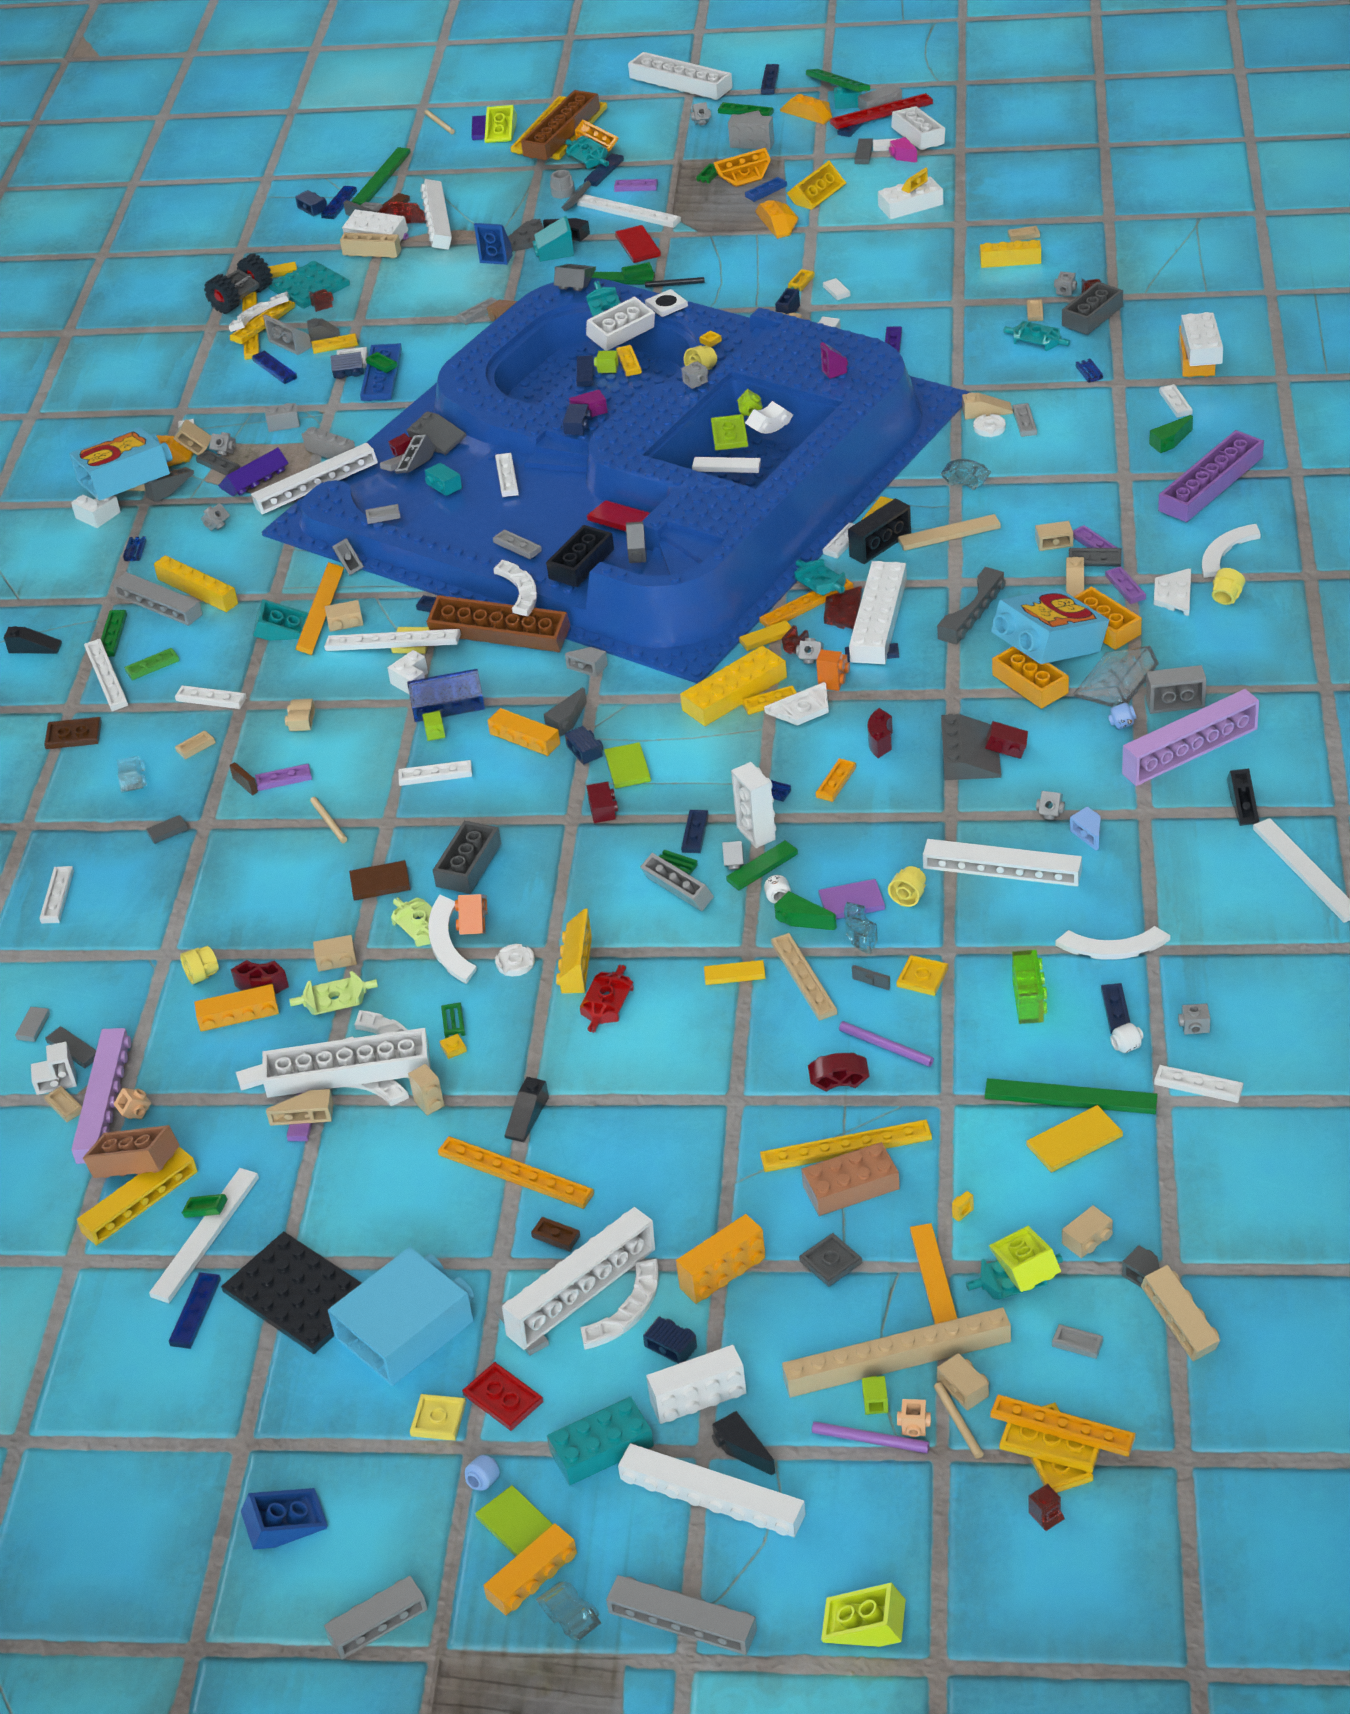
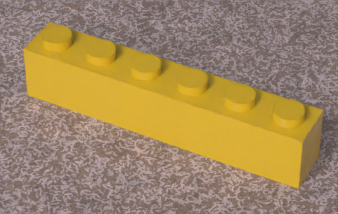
[154,555,238,612]
[77,1147,198,1246]

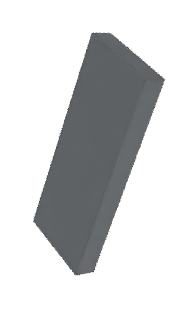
[852,965,890,990]

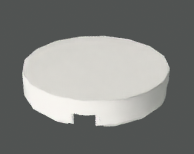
[973,414,1006,437]
[495,944,535,977]

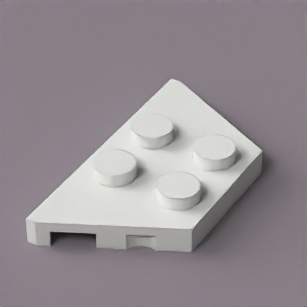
[1154,569,1191,616]
[764,682,829,725]

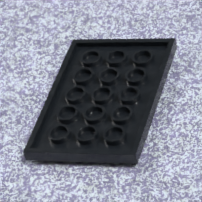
[221,1231,362,1354]

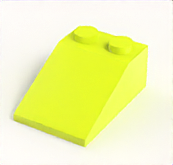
[484,105,517,143]
[989,1226,1061,1292]
[821,1582,906,1647]

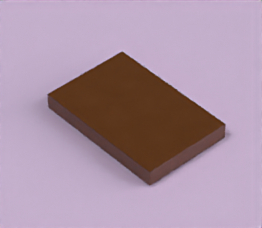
[44,717,102,750]
[349,860,410,901]

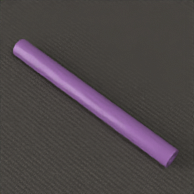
[839,1021,934,1067]
[812,1421,930,1454]

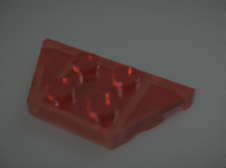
[379,202,427,223]
[824,586,862,629]

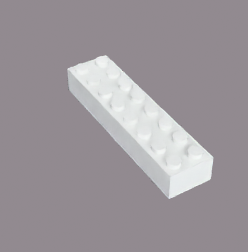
[628,52,733,100]
[849,561,907,664]
[262,1028,431,1098]
[502,1207,655,1350]

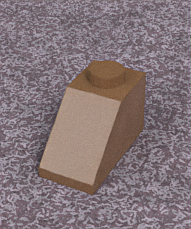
[486,299,517,321]

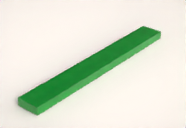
[806,69,870,92]
[351,147,411,205]
[985,1078,1158,1114]

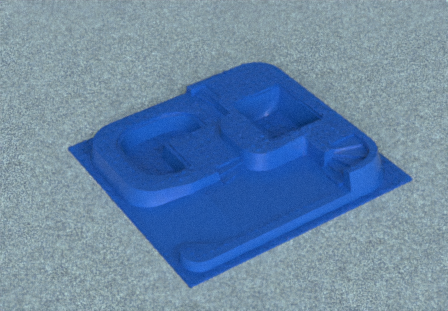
[262,278,971,683]

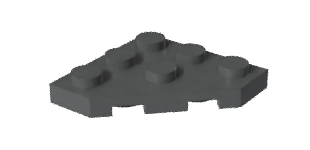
[508,219,544,252]

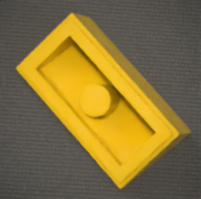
[901,167,928,193]

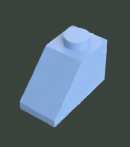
[1070,807,1101,850]

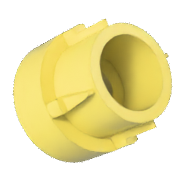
[684,345,717,370]
[1212,568,1245,605]
[888,866,926,907]
[180,946,219,984]

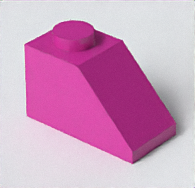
[889,137,917,163]

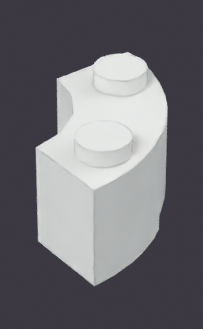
[745,401,793,434]

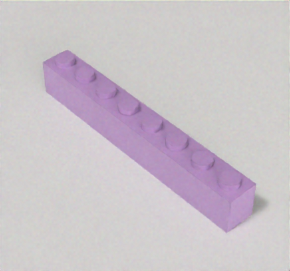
[71,1028,131,1164]

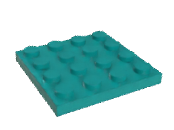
[269,260,350,309]

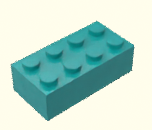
[547,1396,654,1486]

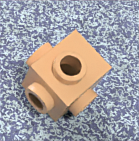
[113,1088,151,1119]
[897,1399,931,1437]

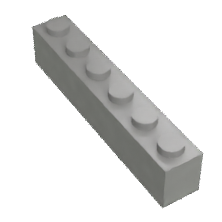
[112,572,202,626]
[606,1575,757,1655]

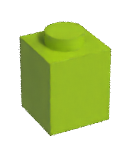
[594,351,619,373]
[422,711,445,741]
[862,1376,888,1415]

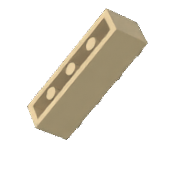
[340,232,401,258]
[1141,1265,1220,1361]

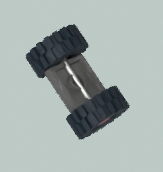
[204,253,273,314]

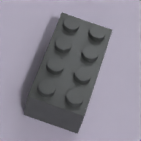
[1062,282,1123,335]
[433,820,501,894]

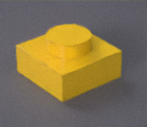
[699,330,722,347]
[439,1033,467,1059]
[952,1191,974,1222]

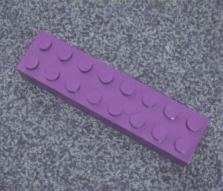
[1158,430,1264,522]

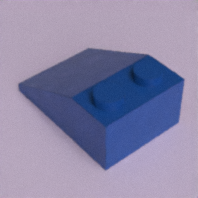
[474,223,513,265]
[241,1488,328,1550]

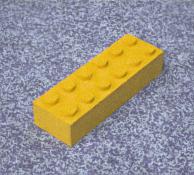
[680,645,787,726]

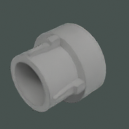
[550,169,575,199]

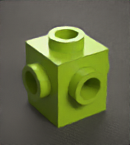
[737,389,763,416]

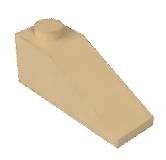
[962,393,1013,420]
[1066,557,1084,597]
[266,1089,334,1126]

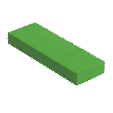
[124,648,179,680]

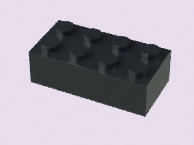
[848,498,911,564]
[546,525,614,587]

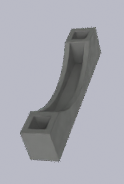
[937,567,1006,645]

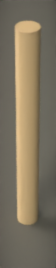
[424,110,455,134]
[310,797,347,843]
[934,1382,984,1459]

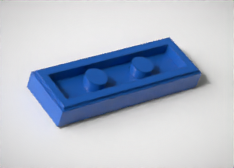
[745,177,787,202]

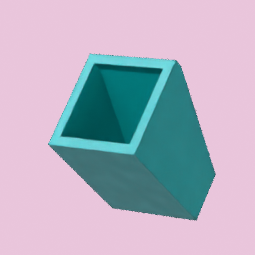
[532,216,574,262]

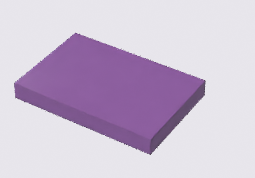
[818,879,885,919]

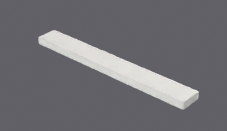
[577,194,681,228]
[324,629,461,651]
[1253,818,1350,923]
[149,1168,259,1303]

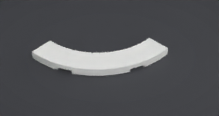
[229,292,289,332]
[1202,524,1261,578]
[494,560,537,617]
[428,895,477,984]
[1055,926,1170,959]
[354,1010,409,1078]
[331,1080,409,1106]
[580,1258,659,1350]

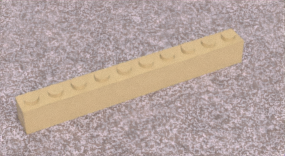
[782,1307,1011,1398]

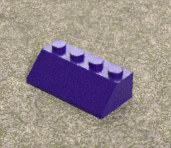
[218,447,289,496]

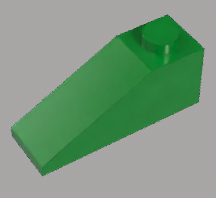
[1149,415,1193,453]
[774,891,837,930]

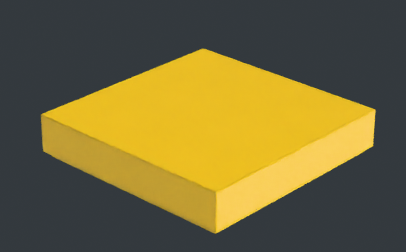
[896,955,949,996]

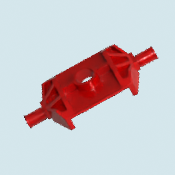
[580,964,634,1033]

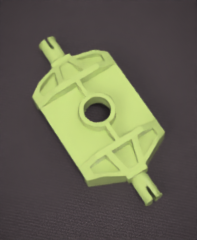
[391,897,449,947]
[289,971,378,1015]

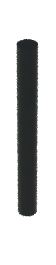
[645,277,705,288]

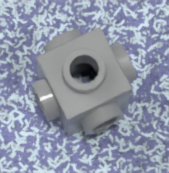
[691,102,711,126]
[1054,271,1077,296]
[681,361,708,389]
[209,432,236,456]
[201,503,230,531]
[796,638,824,664]
[1036,791,1065,820]
[1178,1003,1210,1035]

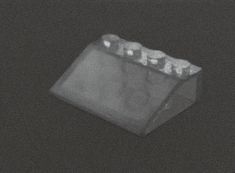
[1073,646,1159,707]

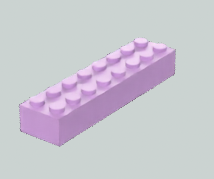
[1122,689,1259,786]

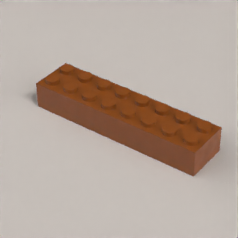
[521,90,600,160]
[426,595,570,652]

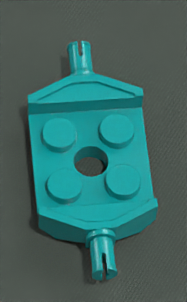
[565,136,609,169]
[586,281,621,317]
[1004,321,1070,351]
[794,559,846,596]
[966,1253,1063,1300]

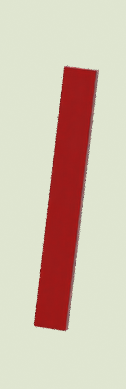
[830,93,933,129]

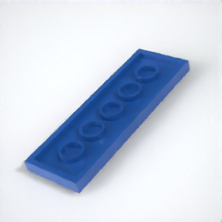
[360,343,402,401]

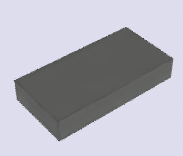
[146,815,188,844]

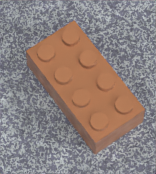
[83,1125,180,1178]
[801,1142,900,1216]

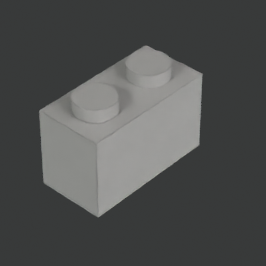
[265,403,300,432]

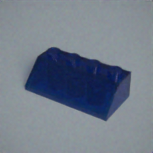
[407,669,485,722]

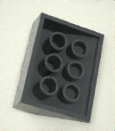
[941,714,1001,780]

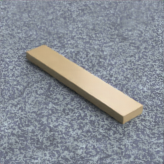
[898,514,1001,551]
[771,933,837,1021]

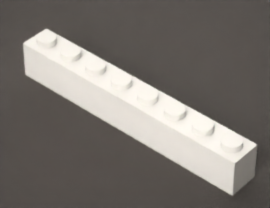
[420,179,452,250]
[251,442,378,514]
[923,839,1082,887]
[618,1443,806,1538]

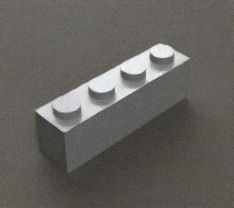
[301,427,355,459]
[640,853,714,911]
[324,1576,428,1660]

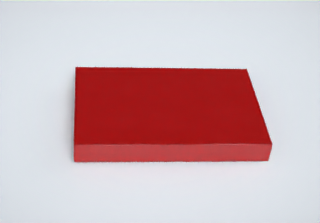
[462,1362,543,1431]

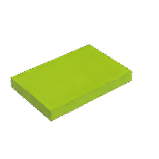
[711,414,748,450]
[604,742,651,789]
[475,1485,553,1557]

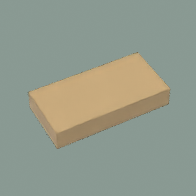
[1008,226,1040,242]
[1027,299,1043,321]
[175,730,215,759]
[44,1086,82,1122]

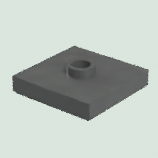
[799,1233,862,1287]

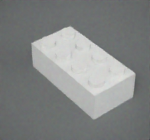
[891,106,945,150]
[878,176,943,219]
[342,209,408,242]
[586,297,655,351]
[1181,312,1223,366]
[731,762,776,848]
[646,1345,746,1424]

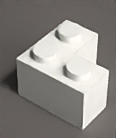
[71,495,121,528]
[387,650,428,697]
[31,1042,77,1095]

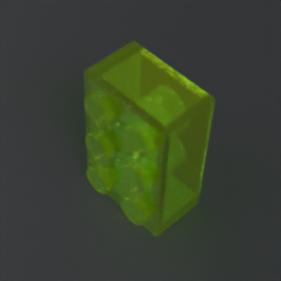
[1012,950,1047,1024]

